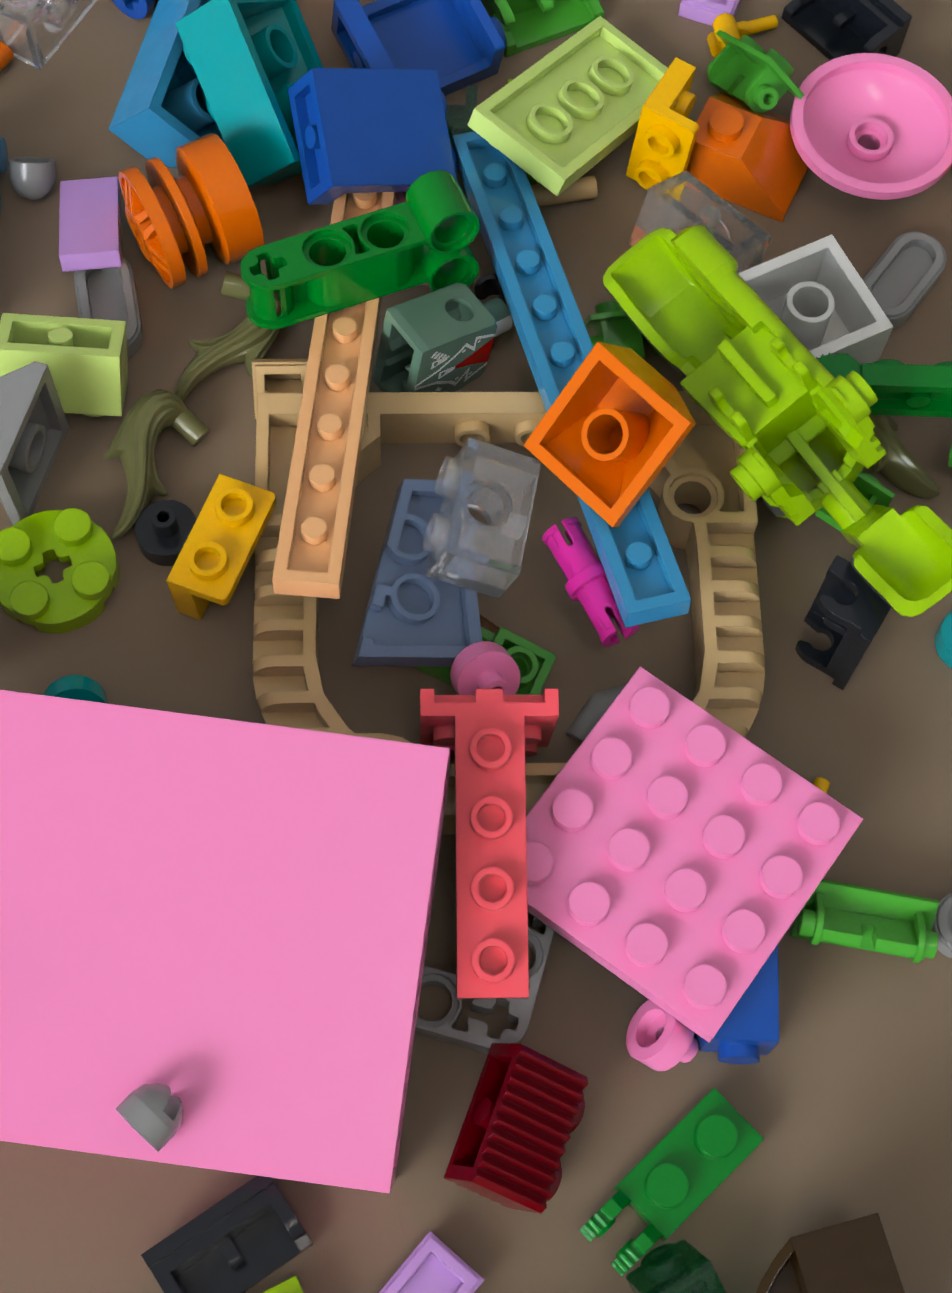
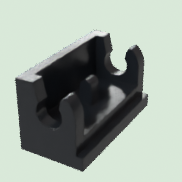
[781,0,912,60]
[795,555,891,690]
[141,1176,313,1293]

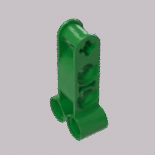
[240,170,480,330]

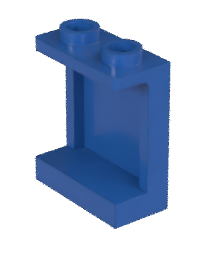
[331,0,507,96]
[288,68,457,205]

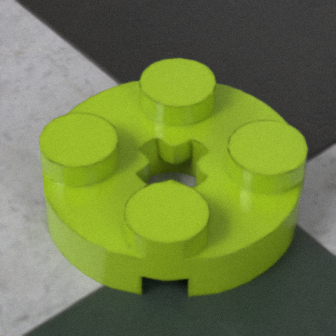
[0,508,120,634]

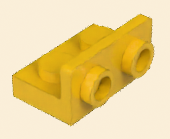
[625,57,699,200]
[166,473,277,620]

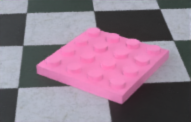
[526,666,863,1043]

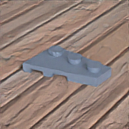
[352,479,482,667]

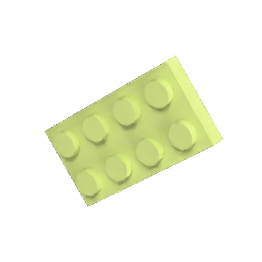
[467,16,668,196]

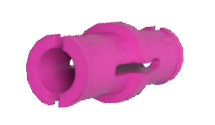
[542,517,640,647]

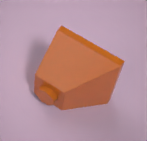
[683,92,809,222]
[523,341,696,528]

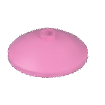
[790,53,952,200]

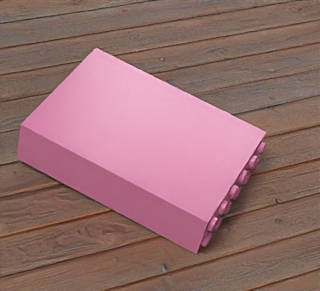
[0,690,451,1193]

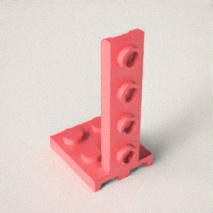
[420,689,559,999]

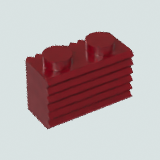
[444,1043,589,1214]

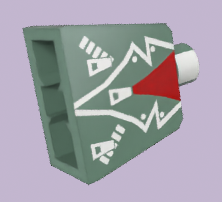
[372,282,512,392]

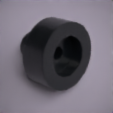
[135,500,196,566]

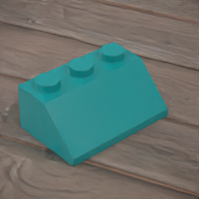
[175,0,323,188]

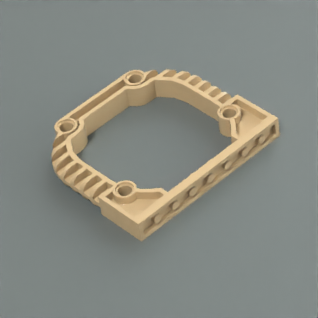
[252,391,765,834]

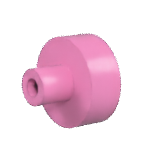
[450,641,521,695]
[626,1000,699,1071]

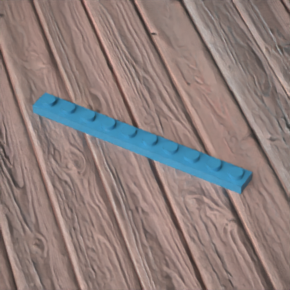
[452,131,691,628]

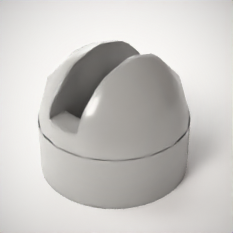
[8,156,56,200]
[116,1083,183,1152]

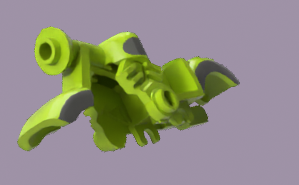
[603,225,952,617]

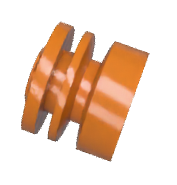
[118,133,264,289]

